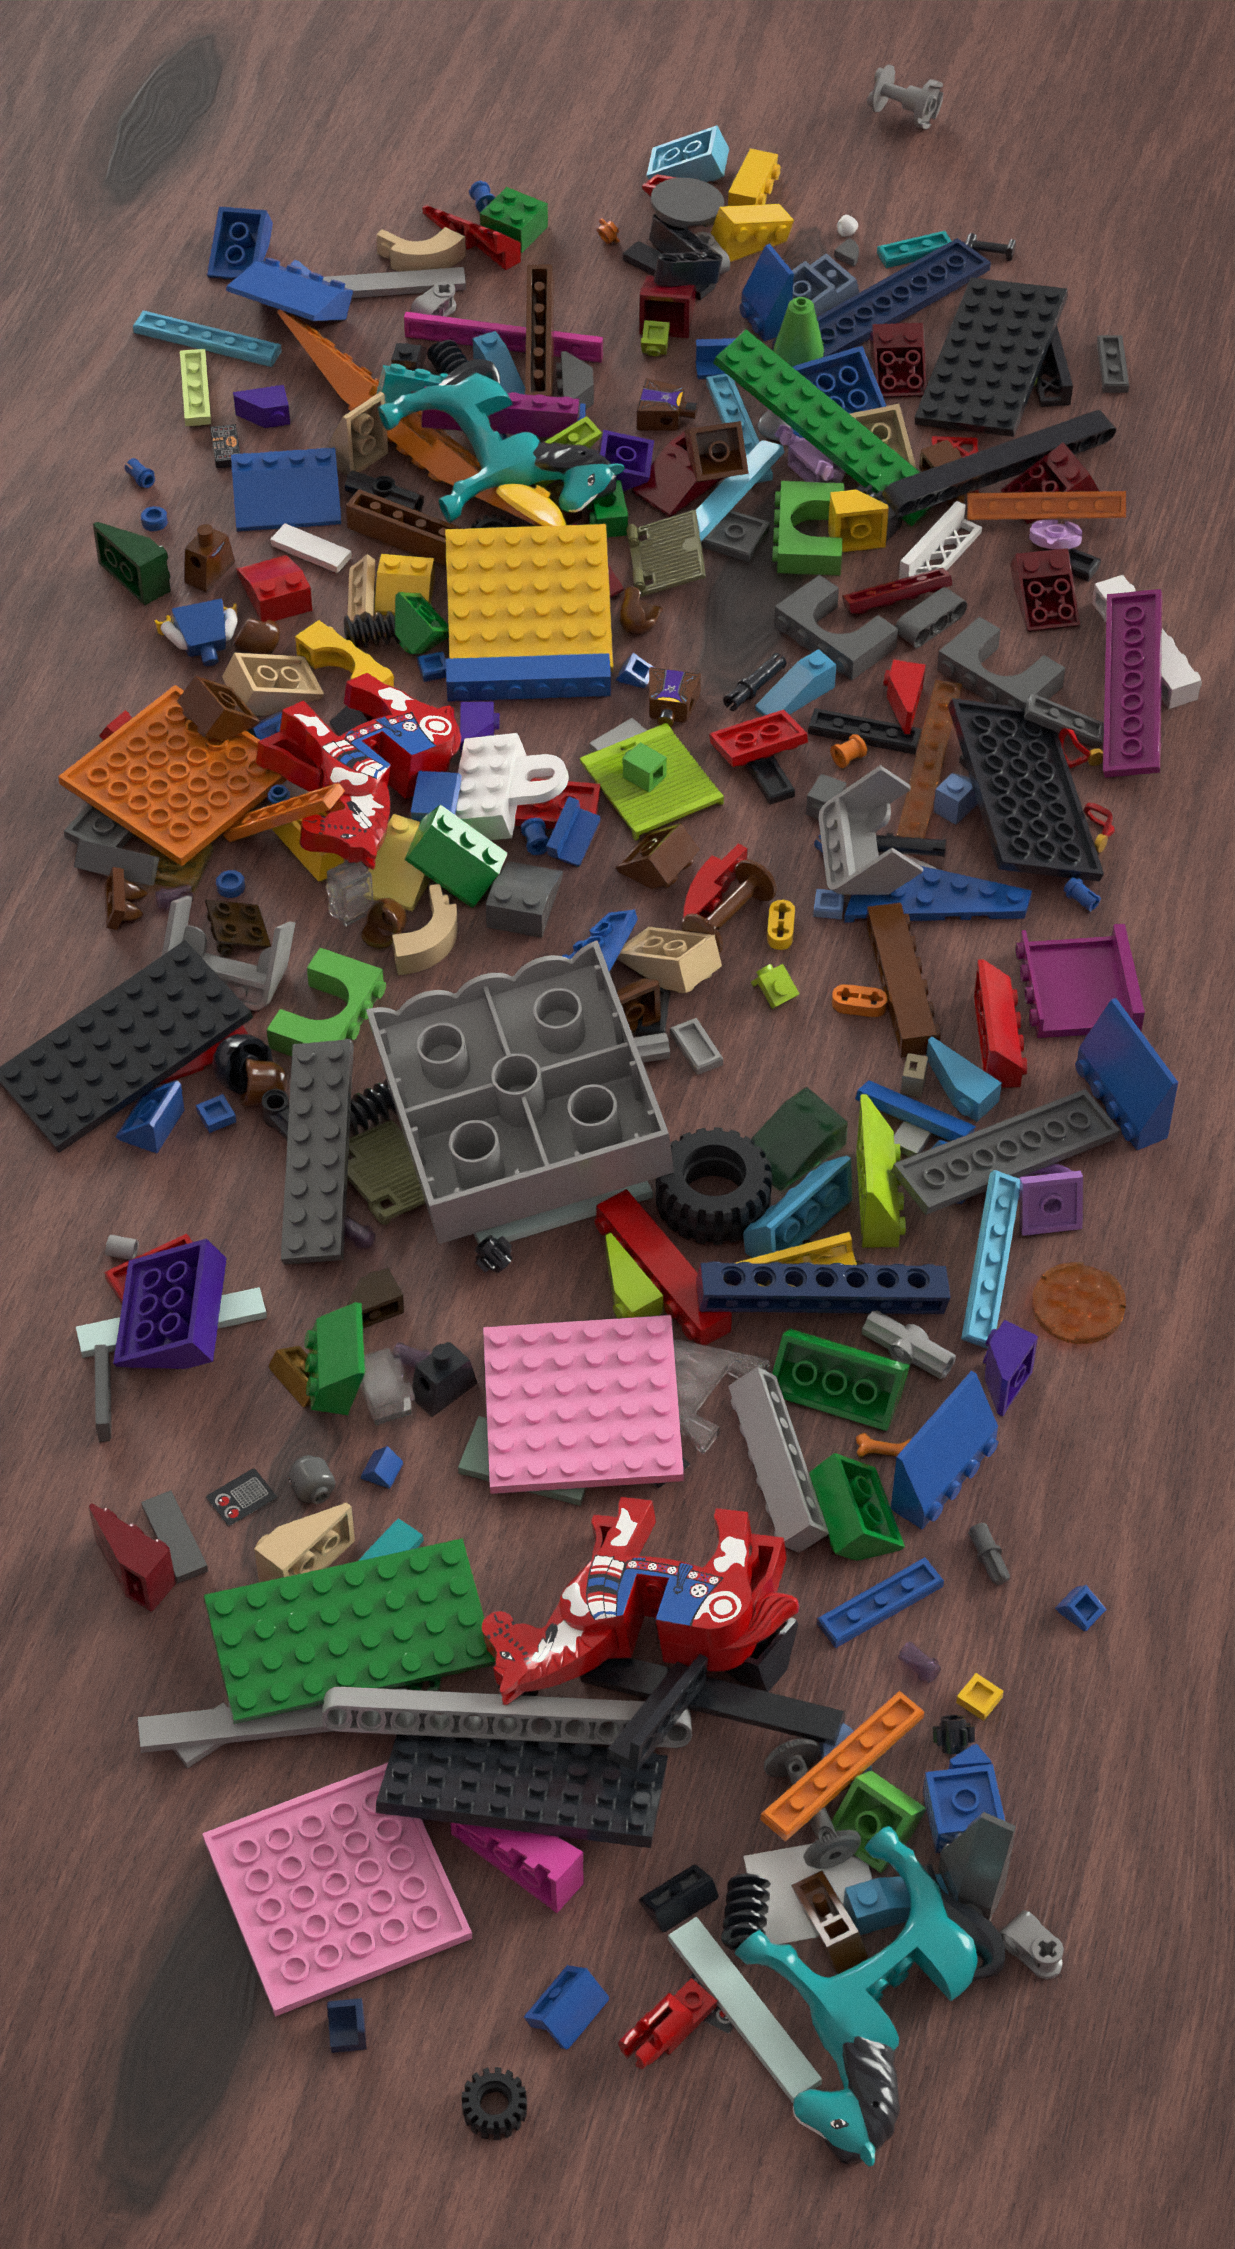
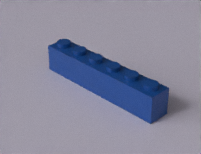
[446,653,611,701]

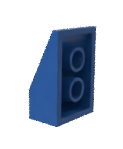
[207,207,273,279]
[739,244,794,341]

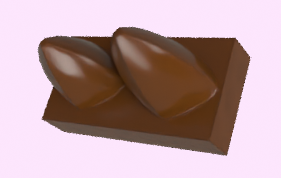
[104,867,148,930]

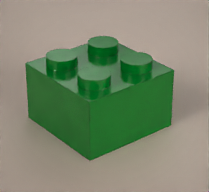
[480,187,548,254]

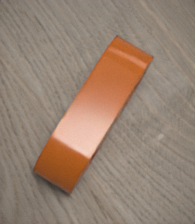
[832,984,887,1017]

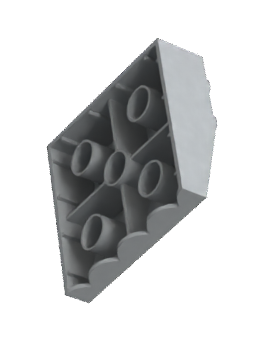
[366,940,674,1244]

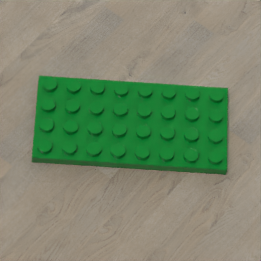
[204,1538,496,1724]

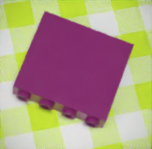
[1015,924,1145,1038]

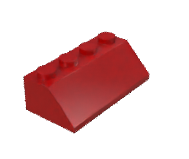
[973,959,1027,1088]

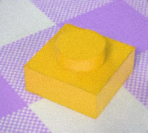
[956,1673,1004,1721]

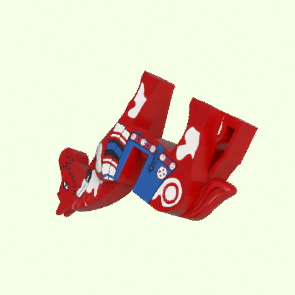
[256,672,461,870]
[482,1497,799,1705]

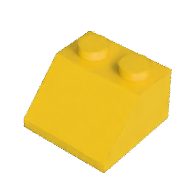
[828,490,889,552]
[374,554,435,616]

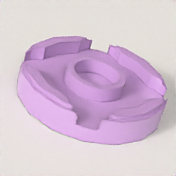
[1029,519,1082,549]

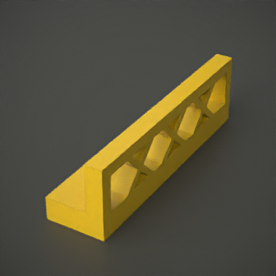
[733,1232,857,1287]

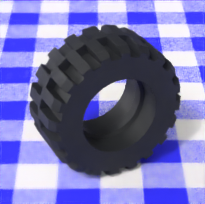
[656,1127,772,1245]

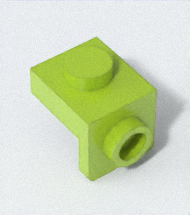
[641,320,670,356]
[751,964,799,1009]

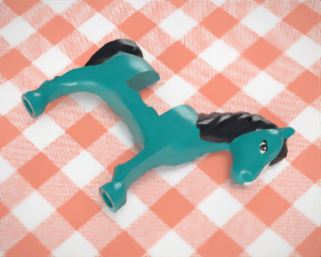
[377,359,625,523]
[734,1826,1005,2166]

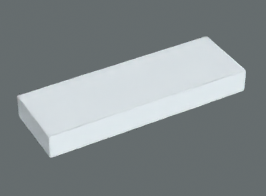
[270,524,352,573]

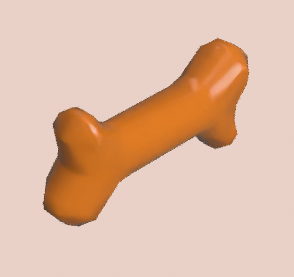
[856,1433,911,1458]

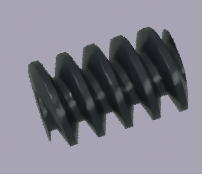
[427,340,468,374]
[343,611,400,648]
[350,1079,398,1136]
[721,1873,771,1951]

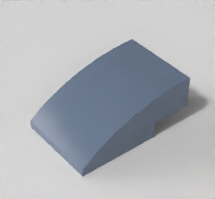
[792,253,860,315]

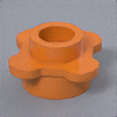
[597,218,620,244]

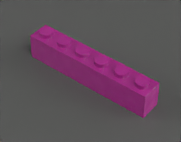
[422,387,579,438]

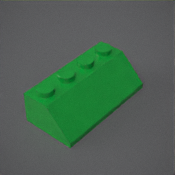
[772,1329,910,1431]

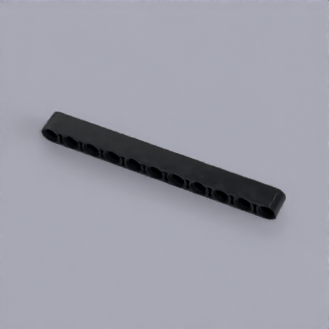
[882,410,1117,517]

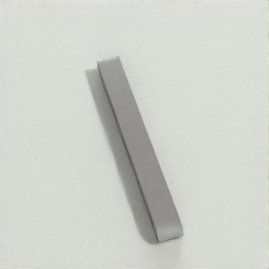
[322,1687,692,1748]

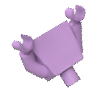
[775,424,846,483]

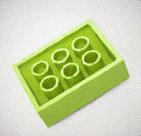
[856,1094,906,1248]

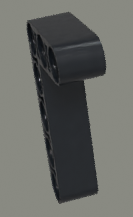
[649,214,723,286]

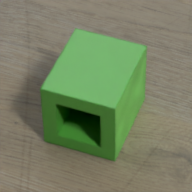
[622,742,667,792]

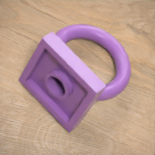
[1018,1163,1083,1236]

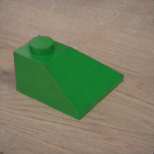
[395,592,449,654]

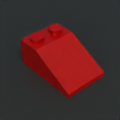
[236,555,313,622]

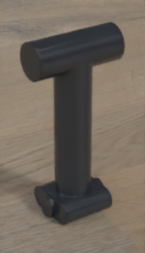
[965,233,1016,261]

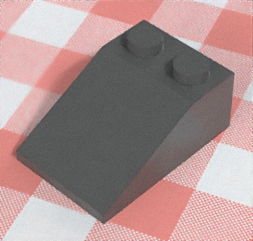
[486,861,563,938]

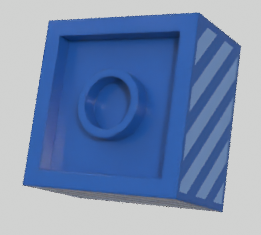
[922,1764,1005,1853]

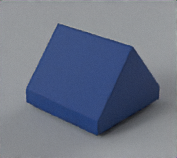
[361,1446,403,1489]

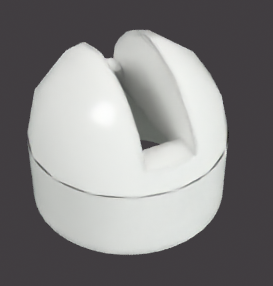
[837,215,858,237]

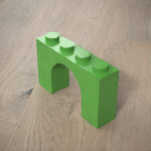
[772,481,844,576]
[267,948,386,1056]

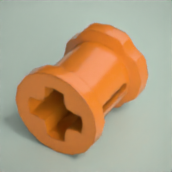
[830,734,867,768]

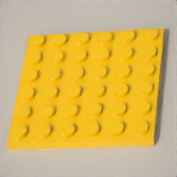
[445,524,613,672]

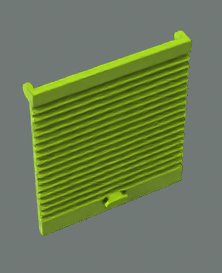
[580,723,724,841]

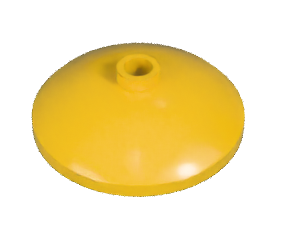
[496,484,566,526]

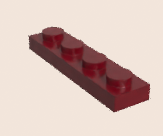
[842,567,953,614]

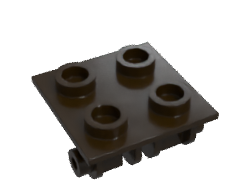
[205,899,271,956]

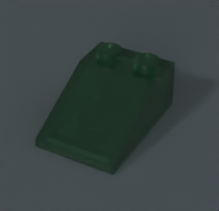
[752,1087,848,1191]

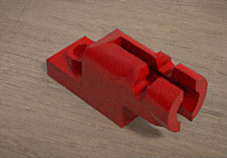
[618,1978,717,2069]

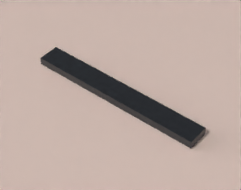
[580,1658,845,1746]

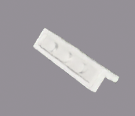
[899,501,982,579]

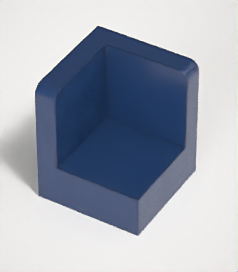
[327,1998,367,2053]

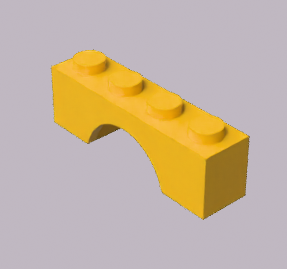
[295,620,394,687]

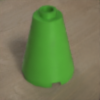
[774,297,824,366]

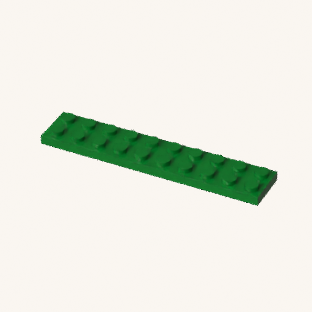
[713,329,934,527]

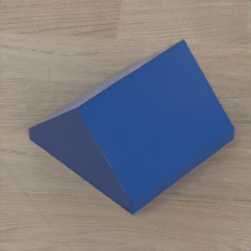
[411,771,462,822]
[115,1080,185,1154]

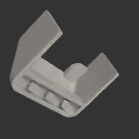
[818,765,923,895]
[162,896,295,1011]

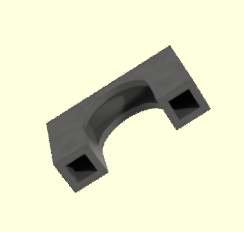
[774,575,898,680]
[937,617,1065,708]

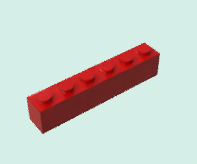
[595,1189,732,1349]

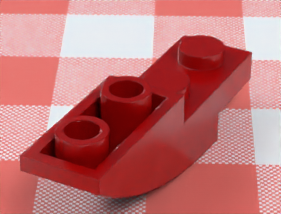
[684,843,747,918]

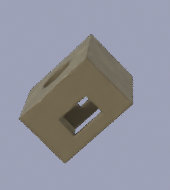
[901,1053,928,1098]

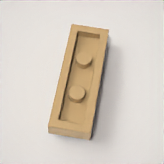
[348,554,375,623]

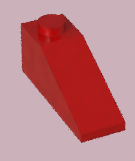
[883,660,926,734]

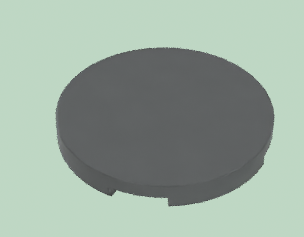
[650,178,724,229]

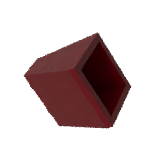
[639,276,696,339]

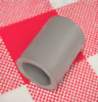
[105,1235,139,1260]

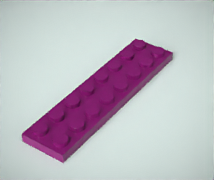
[1103,589,1162,778]

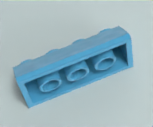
[744,1155,852,1258]

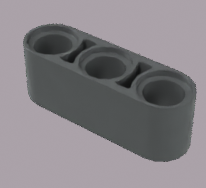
[895,587,968,648]

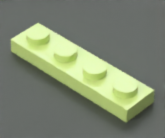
[180,349,211,426]

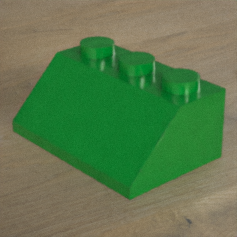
[404,804,507,908]
[304,1302,365,1415]
[809,1453,905,1561]

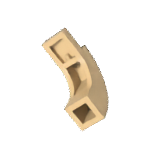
[376,227,466,272]
[392,884,458,975]

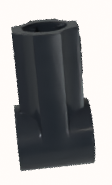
[262,1089,289,1141]

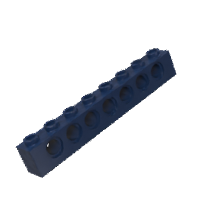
[696,1261,950,1314]

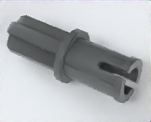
[968,1523,1010,1586]

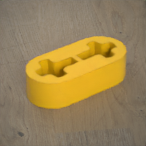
[767,899,795,950]

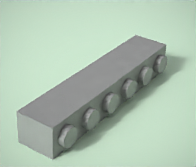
[728,1367,829,1553]

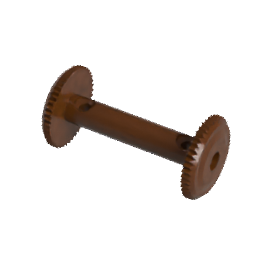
[681,859,777,953]

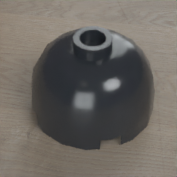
[212,1034,273,1095]

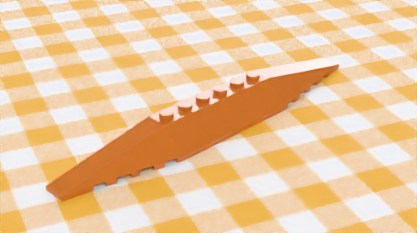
[277,309,542,526]

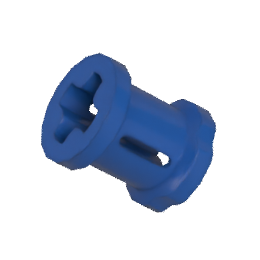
[469,181,495,212]
[521,817,550,855]

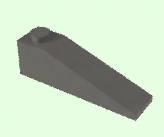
[938,1812,1016,1921]

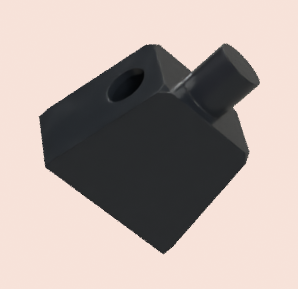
[411,1342,477,1417]

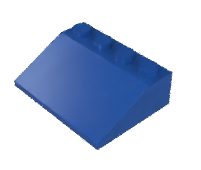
[226,258,353,321]
[791,346,886,438]
[231,448,341,532]
[1075,998,1178,1150]
[891,1371,999,1529]

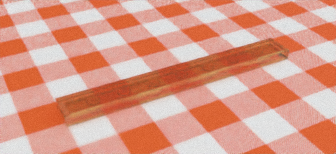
[896,680,962,838]

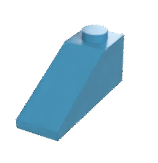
[473,331,525,395]
[755,649,836,716]
[926,1037,1002,1122]
[843,1874,950,1935]

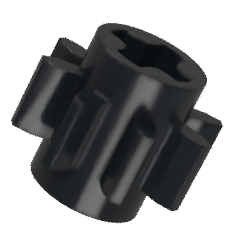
[475,1235,512,1273]
[932,1714,975,1754]

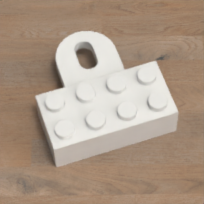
[455,733,569,840]

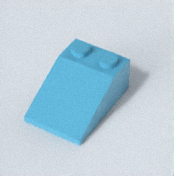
[647,126,729,182]

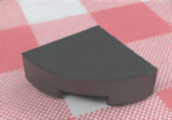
[834,238,859,267]

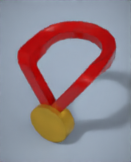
[1058,728,1103,769]
[1083,803,1115,853]

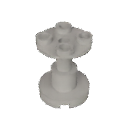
[867,65,944,129]

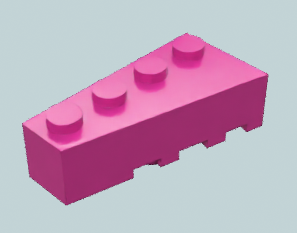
[451,1823,584,1913]

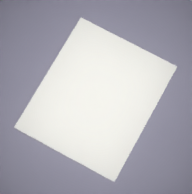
[743,1844,872,1944]

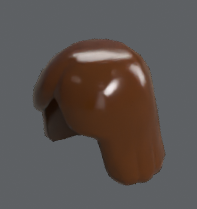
[620,586,663,635]
[233,618,281,655]
[361,898,407,949]
[240,1059,287,1107]

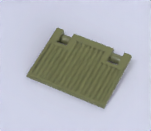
[626,510,706,597]
[347,1120,426,1225]

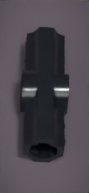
[344,470,424,512]

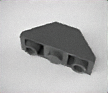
[556,351,594,415]

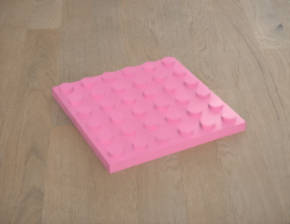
[483,1315,684,1494]
[202,1763,472,2017]

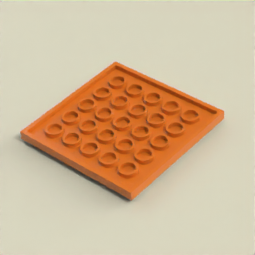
[58,685,287,866]

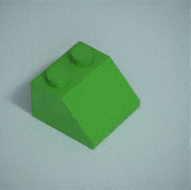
[832,1771,927,1873]

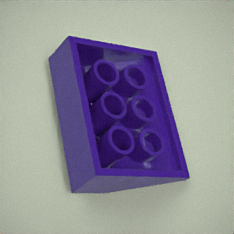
[113,1239,227,1369]

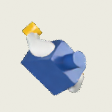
[155,598,238,666]

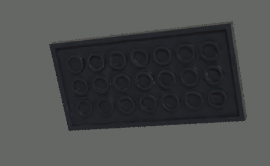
[914,277,1068,437]
[948,698,1104,882]
[0,940,253,1153]
[376,1734,668,1848]

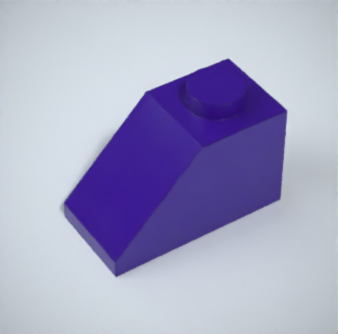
[233,385,290,428]
[460,702,500,754]

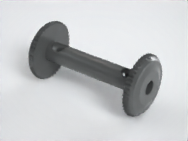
[764,1739,861,1869]

